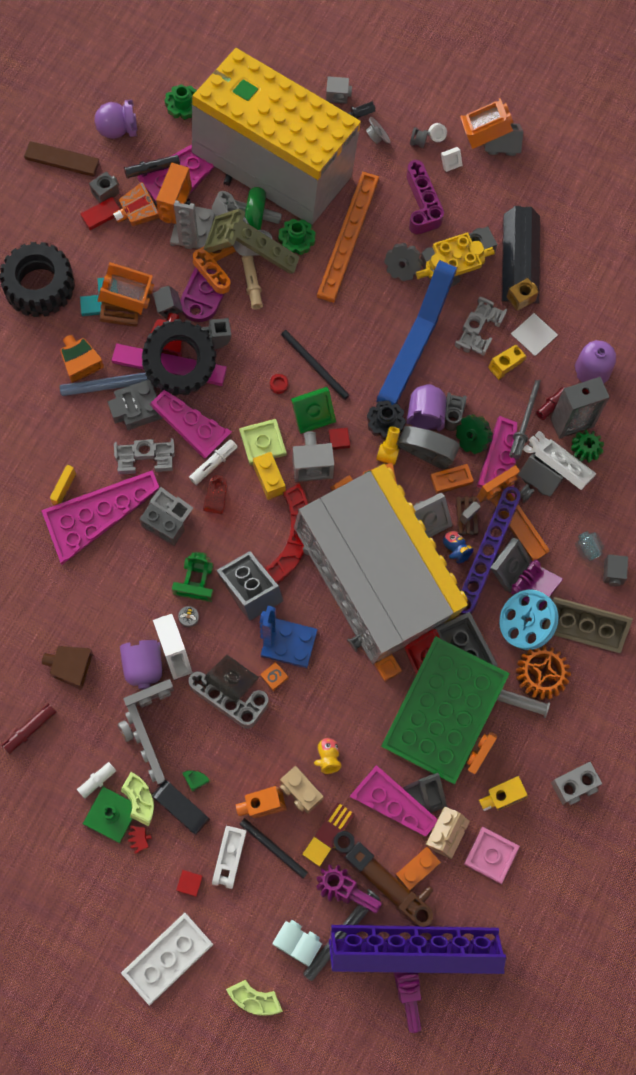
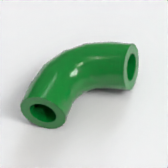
[245,187,266,230]

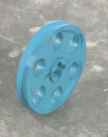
[499,590,559,650]

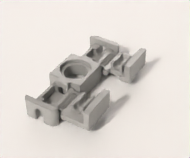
[455,297,507,356]
[114,438,175,474]

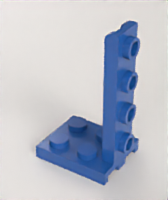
[259,606,317,668]

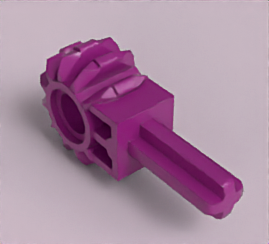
[316,865,382,913]
[394,972,421,1033]

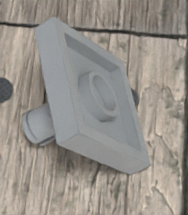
[413,493,453,538]

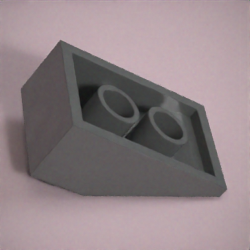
[216,551,284,621]

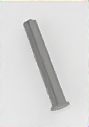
[497,689,550,718]

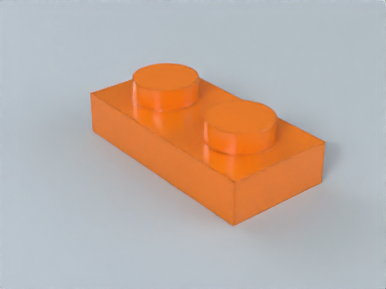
[430,464,474,494]
[395,847,441,891]

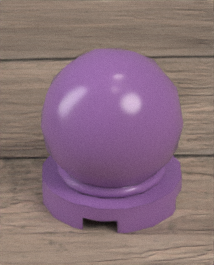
[94,99,138,139]

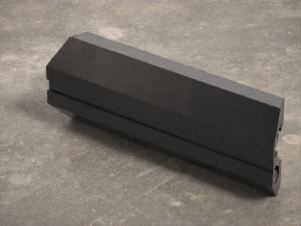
[501,206,540,304]

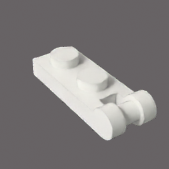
[212,826,247,889]

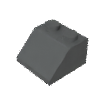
[484,122,523,156]
[518,452,565,497]

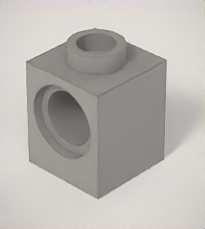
[326,76,352,104]

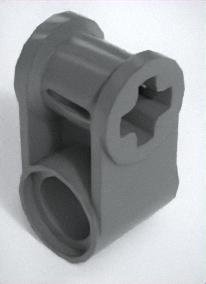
[444,392,467,431]

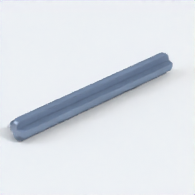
[60,372,152,396]

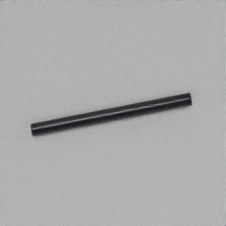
[281,330,350,400]

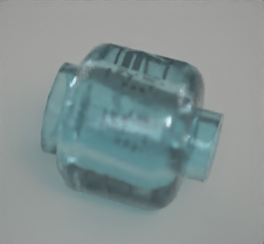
[575,531,605,561]

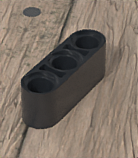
[151,780,210,835]

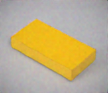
[50,465,76,506]

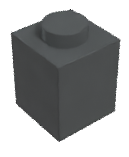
[153,286,183,319]
[603,554,628,586]

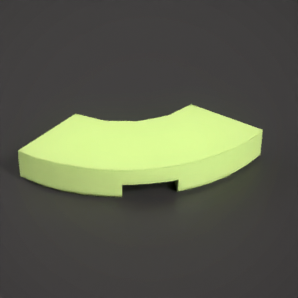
[121,772,154,826]
[226,980,283,1016]

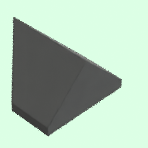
[403,773,447,813]

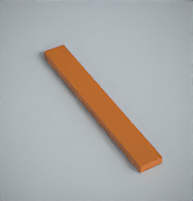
[317,171,379,303]

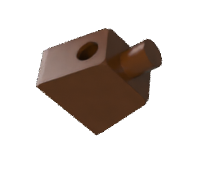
[42,646,93,690]

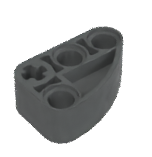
[397,426,460,469]

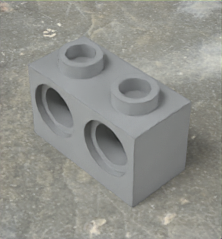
[551,762,602,805]

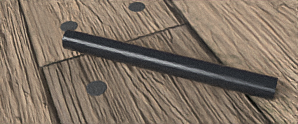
[239,818,308,879]

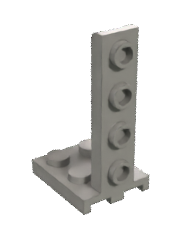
[170,200,215,249]
[123,679,174,785]

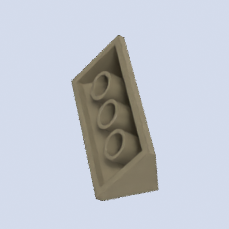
[544,597,633,653]

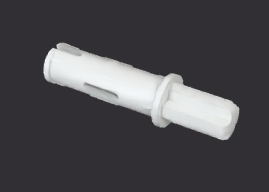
[189,439,237,485]

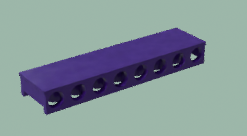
[329,925,506,974]

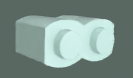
[272,920,322,967]

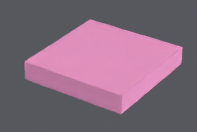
[464,827,520,884]

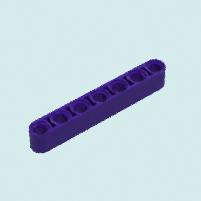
[460,486,520,615]

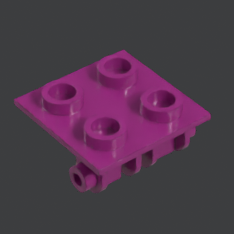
[509,560,563,609]

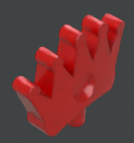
[128,826,152,854]

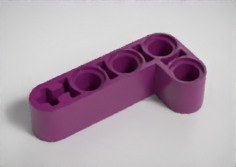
[406,160,444,234]

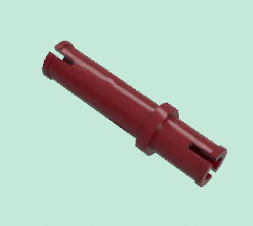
[1,703,57,754]

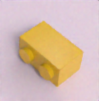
[253,452,286,500]

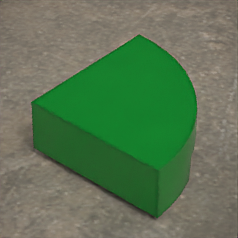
[182,770,210,792]

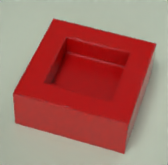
[328,427,350,450]
[176,870,203,897]

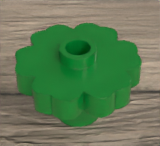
[164,84,197,120]
[278,219,316,255]

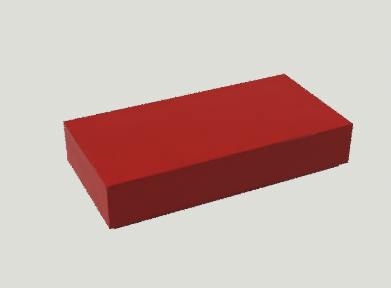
[80,197,120,230]

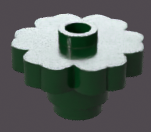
[456,414,493,454]

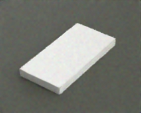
[121,913,214,1006]

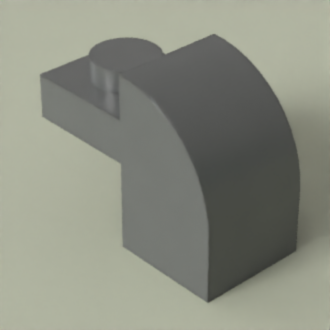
[191,318,231,350]

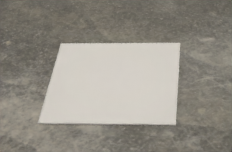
[511,313,558,356]

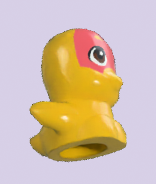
[314,738,341,774]

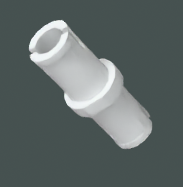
[77,762,116,798]

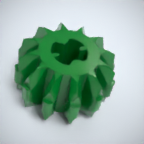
[571,429,604,463]

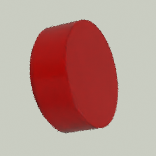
[270,374,288,394]

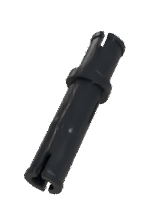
[124,154,180,179]

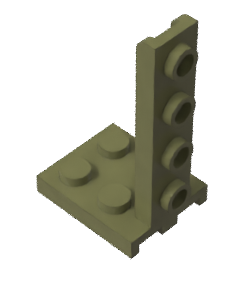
[204,208,299,274]

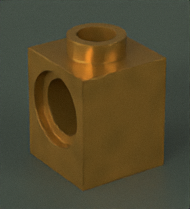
[507,278,538,311]

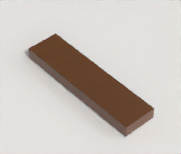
[24,141,99,177]

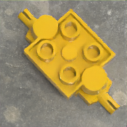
[416,232,495,280]

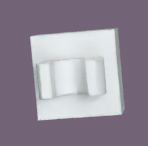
[441,147,463,172]

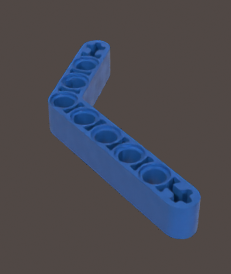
[376,260,457,405]

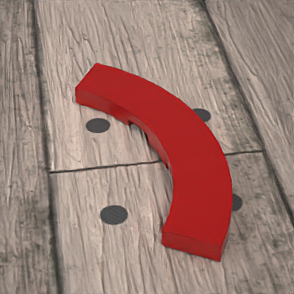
[265,483,308,584]

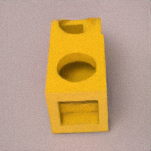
[488,345,527,380]

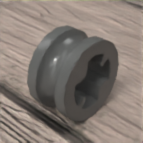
[520,484,535,503]

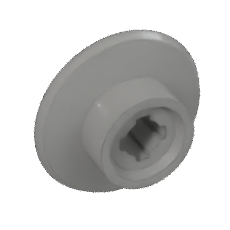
[366,117,391,144]

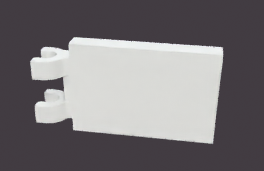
[523,431,597,490]

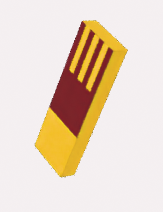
[302,802,355,867]

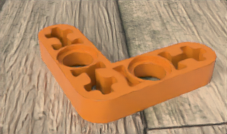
[193,246,236,294]

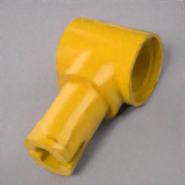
[376,427,400,465]

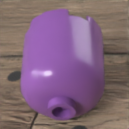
[575,340,616,384]
[406,384,446,431]
[120,640,162,690]

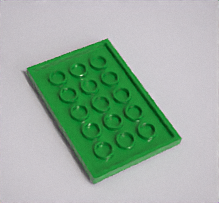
[381,636,510,784]

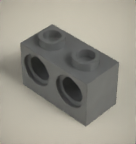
[139,503,185,546]

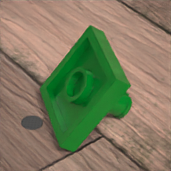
[291,387,336,434]
[83,787,133,844]

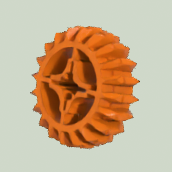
[515,645,571,700]

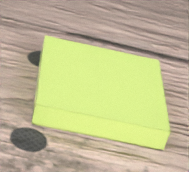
[239,419,287,465]

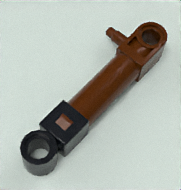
[332,831,433,927]

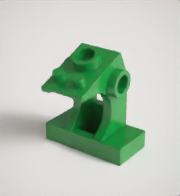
[172,552,214,602]

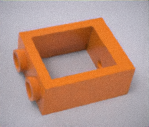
[156,163,192,224]

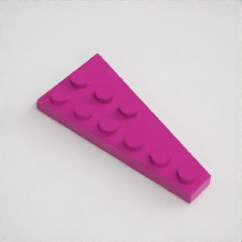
[137,144,215,204]
[41,470,159,565]

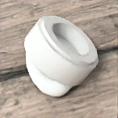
[428,123,447,142]

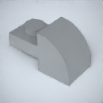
[149,487,193,522]

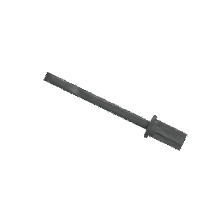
[509,380,541,460]

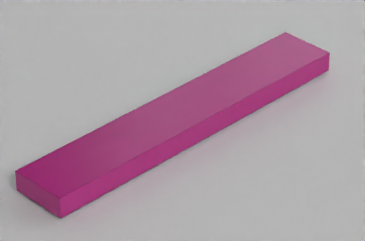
[112,343,227,386]

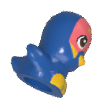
[443,531,474,564]

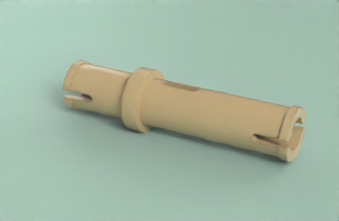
[242,256,263,310]

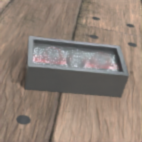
[550,377,610,439]

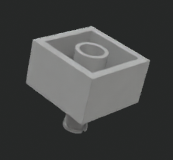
[292,432,334,482]

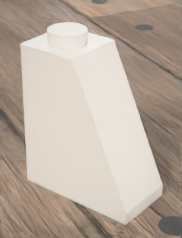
[153,614,193,680]

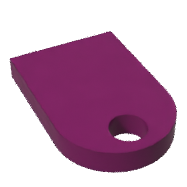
[180,267,231,322]

